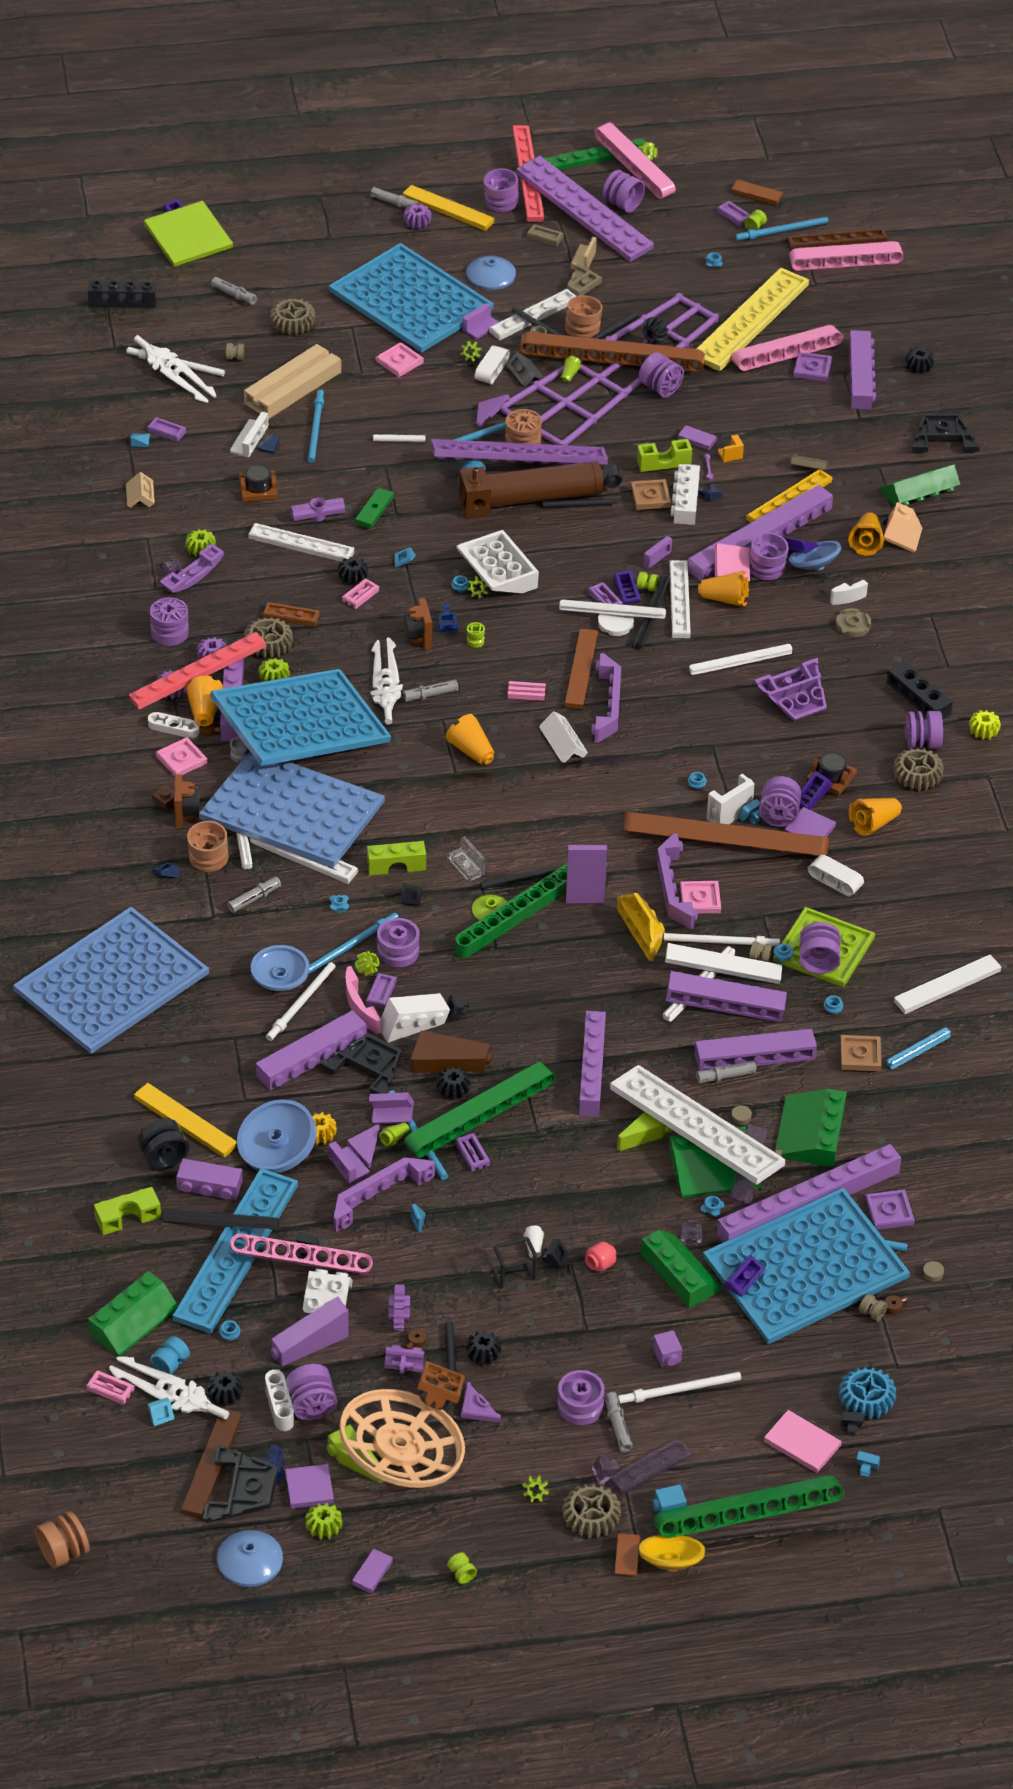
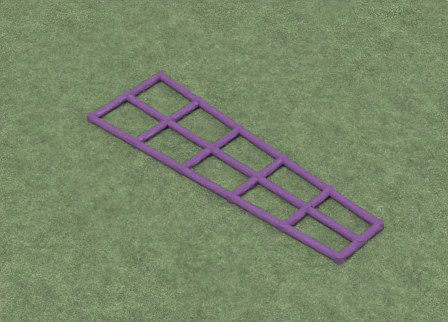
[498,293,719,446]

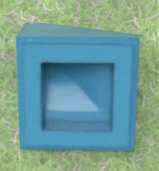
[131,433,150,447]
[395,547,416,568]
[411,1204,425,1232]

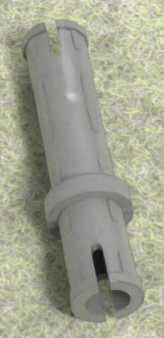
[370,187,418,208]
[211,277,257,305]
[403,680,458,702]
[227,876,281,913]
[696,1061,756,1084]
[604,1392,633,1452]

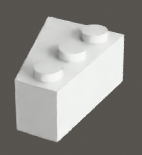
[381,994,450,1043]

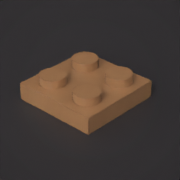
[631,479,671,510]
[840,1035,881,1071]

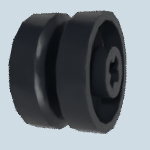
[138,1118,189,1170]

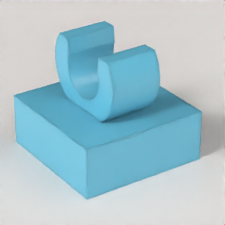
[148,1397,174,1426]

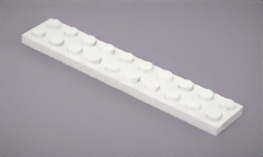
[610,1065,785,1184]

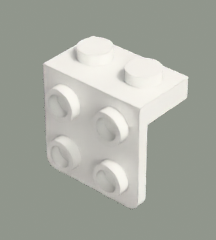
[303,1269,353,1314]

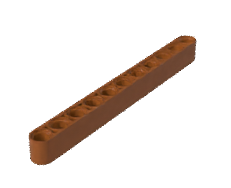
[520,332,705,372]
[622,812,829,856]

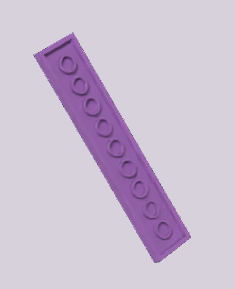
[516,156,654,262]
[431,439,608,466]

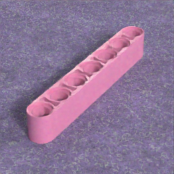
[594,122,675,199]
[789,242,904,270]
[731,325,843,371]
[231,1234,373,1275]

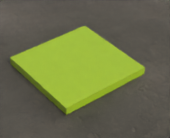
[144,201,233,267]
[773,907,875,988]

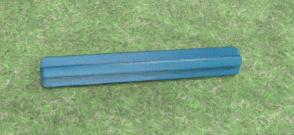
[886,1027,951,1070]

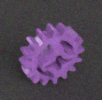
[388,1285,410,1331]

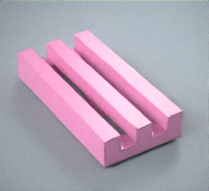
[342,578,379,609]
[508,681,546,701]
[86,1370,134,1405]

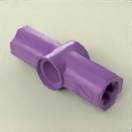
[290,498,345,521]

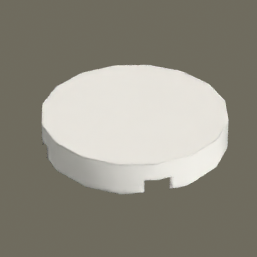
[598,614,634,636]

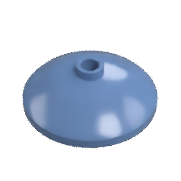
[466,256,516,290]
[789,541,841,571]
[251,945,309,991]
[217,1530,283,1587]

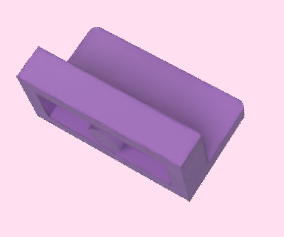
[462,303,499,340]
[369,1092,414,1124]
[328,1141,369,1184]

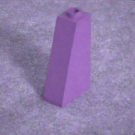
[270,1297,349,1366]

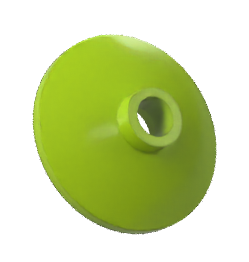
[472,895,507,920]

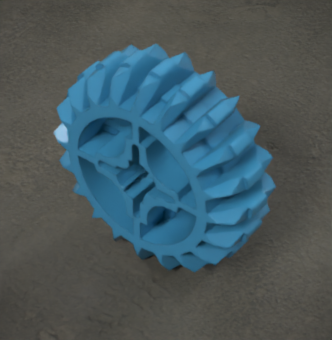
[839,1366,896,1420]

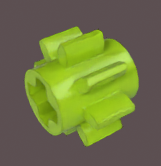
[638,142,657,161]
[461,341,482,362]
[467,576,489,598]
[355,951,379,976]
[523,1475,549,1502]

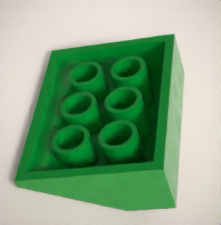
[775,1089,847,1167]
[669,1126,761,1198]

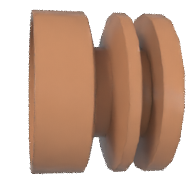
[565,295,603,338]
[505,409,542,444]
[187,821,229,872]
[35,1511,90,1569]

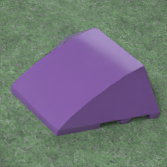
[753,658,827,721]

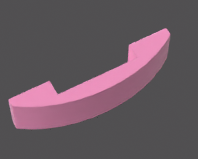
[346,966,381,1034]

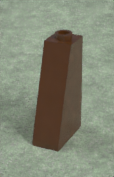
[411,1030,493,1073]

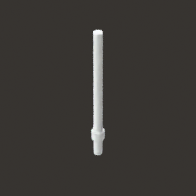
[127,347,225,377]
[664,933,780,946]
[266,962,335,1041]
[617,1372,741,1404]

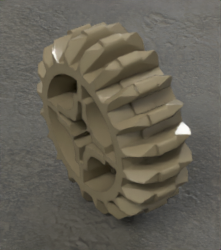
[270,298,315,336]
[244,617,293,659]
[893,747,944,791]
[562,1483,621,1539]

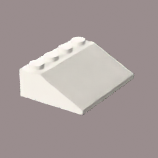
[456,530,539,593]

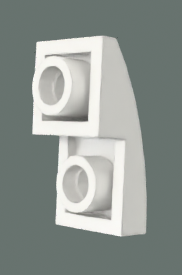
[830,580,868,605]

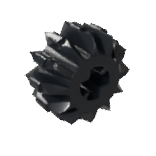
[641,316,669,345]
[905,346,934,374]
[338,556,368,585]
[437,1066,471,1100]
[466,1330,502,1366]
[207,1370,244,1406]

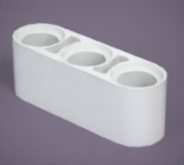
[475,345,510,384]
[808,855,864,896]
[265,1370,294,1431]

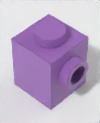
[653,1330,682,1367]

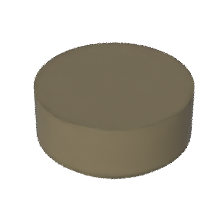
[731,1106,752,1125]
[923,1261,944,1282]

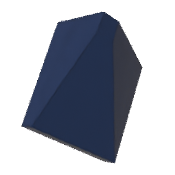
[257,434,280,454]
[699,483,723,501]
[152,862,180,878]

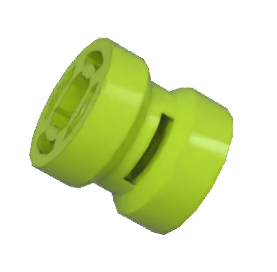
[744,210,767,230]
[637,571,659,592]
[467,622,485,648]
[447,1552,477,1584]

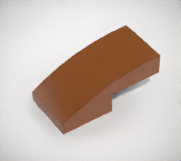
[615,1533,640,1577]

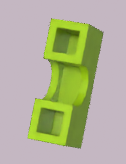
[637,439,692,472]
[367,841,426,876]
[94,1187,161,1235]

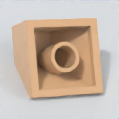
[883,502,922,553]

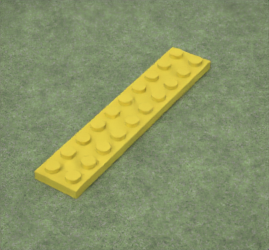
[697,268,809,371]

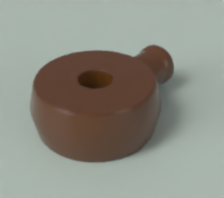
[200,722,221,736]
[884,1295,908,1315]
[405,1329,427,1350]

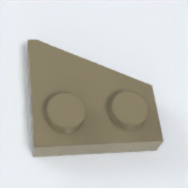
[567,263,602,296]

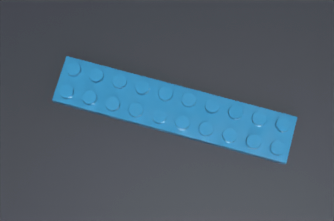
[173,1168,298,1334]

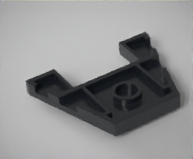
[912,413,980,452]
[320,1033,401,1094]
[203,1444,278,1523]

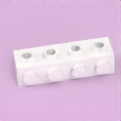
[671,464,700,525]

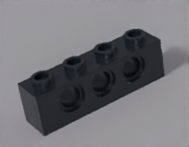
[88,280,157,308]
[887,661,953,719]

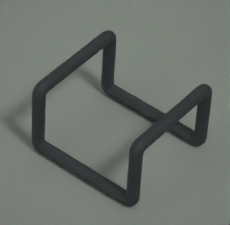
[493,1237,537,1289]

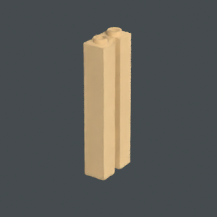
[244,344,341,419]

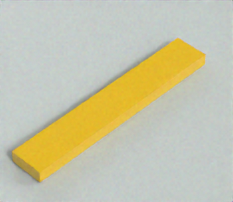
[403,185,494,231]
[746,469,832,523]
[134,1083,238,1158]

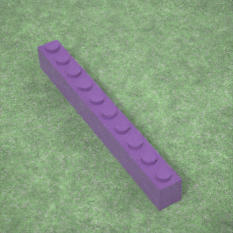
[688,485,833,581]
[717,1144,901,1243]

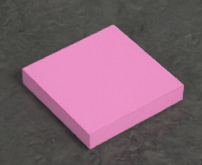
[376,342,424,377]
[714,543,750,582]
[156,737,207,776]
[680,881,721,914]

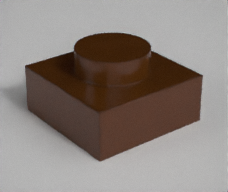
[152,785,174,809]

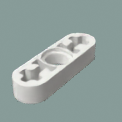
[148,712,200,738]

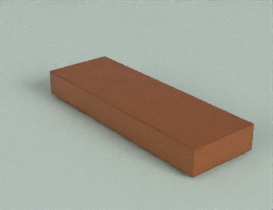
[731,180,783,206]
[263,602,320,627]

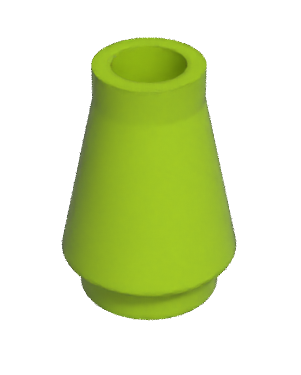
[561,356,581,383]
[379,1122,409,1146]

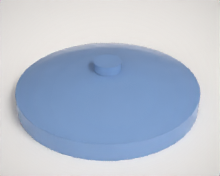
[237,1099,317,1173]

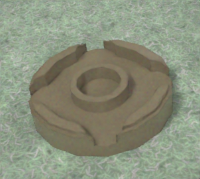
[835,608,871,637]

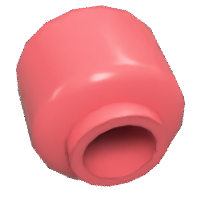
[585,1241,616,1272]

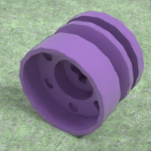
[484,168,519,212]
[602,170,645,212]
[639,352,684,397]
[750,533,788,580]
[150,597,189,646]
[905,711,943,750]
[759,776,801,827]
[800,922,841,974]
[286,1364,337,1420]

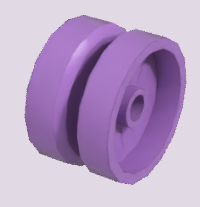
[377,918,419,967]
[557,1370,605,1425]

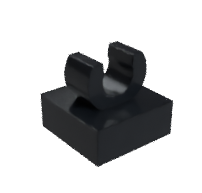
[401,882,422,905]
[446,993,470,1021]
[296,1232,320,1257]
[541,1239,568,1268]
[841,1412,864,1436]

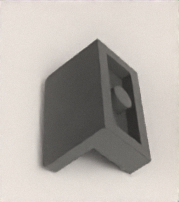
[506,352,544,386]

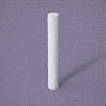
[373,435,425,442]

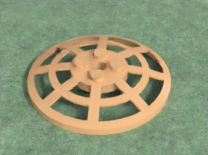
[339,1389,465,1488]

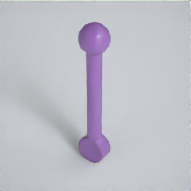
[704,454,713,481]

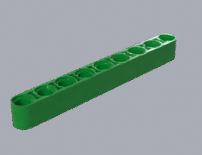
[454,864,567,958]
[404,1062,555,1158]
[654,1476,844,1538]

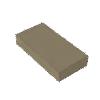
[527,224,564,247]
[791,455,828,470]

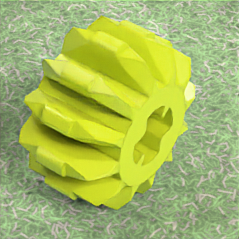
[969,710,1001,740]

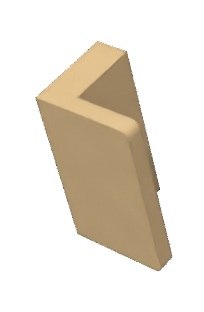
[571,237,596,270]
[126,472,155,508]

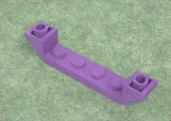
[591,653,621,743]
[657,833,698,929]
[334,1157,435,1232]

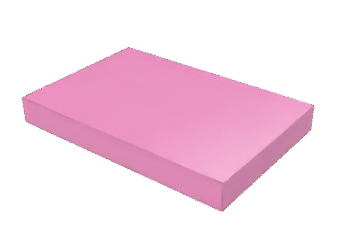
[764,1410,841,1473]

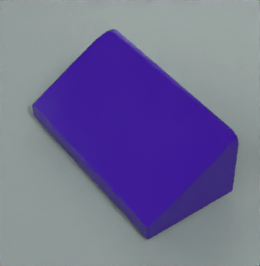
[781,536,819,554]
[722,1254,765,1297]

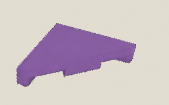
[477,394,510,427]
[347,1124,380,1168]
[461,1382,501,1423]

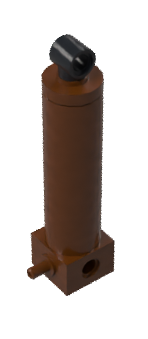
[459,461,622,519]

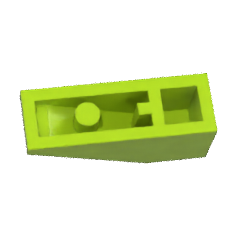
[617,1112,672,1151]
[327,1425,384,1483]

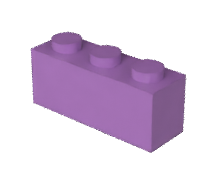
[176,1159,243,1200]

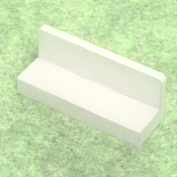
[230,412,268,458]
[539,711,588,763]

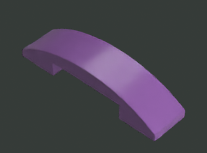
[159,544,224,593]

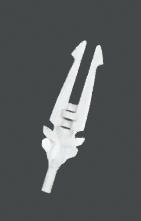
[134,335,216,403]
[370,638,403,724]
[109,1357,229,1420]

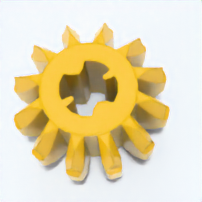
[312,1111,336,1146]

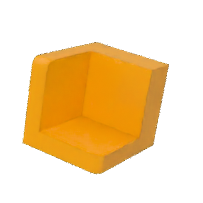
[718,435,744,463]

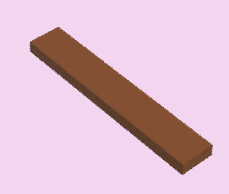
[565,629,598,709]

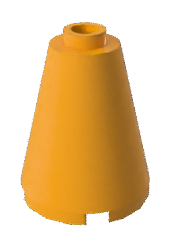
[848,513,884,556]
[698,571,749,606]
[186,676,223,726]
[445,714,495,765]
[849,798,902,836]

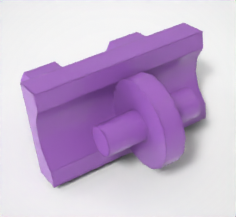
[385,1345,424,1374]

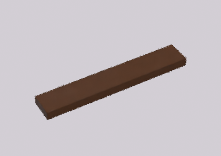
[787,228,887,251]
[181,1408,242,1518]

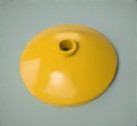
[639,1535,705,1571]

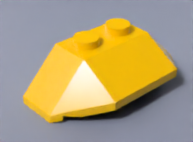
[617,893,664,961]

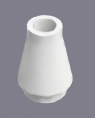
[523,1226,544,1258]

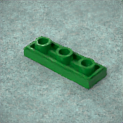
[355,488,394,529]

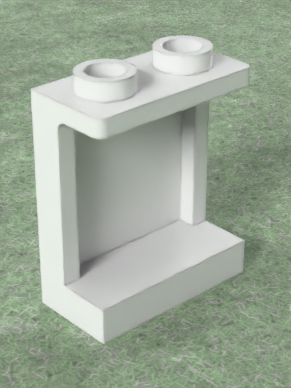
[706,774,755,824]

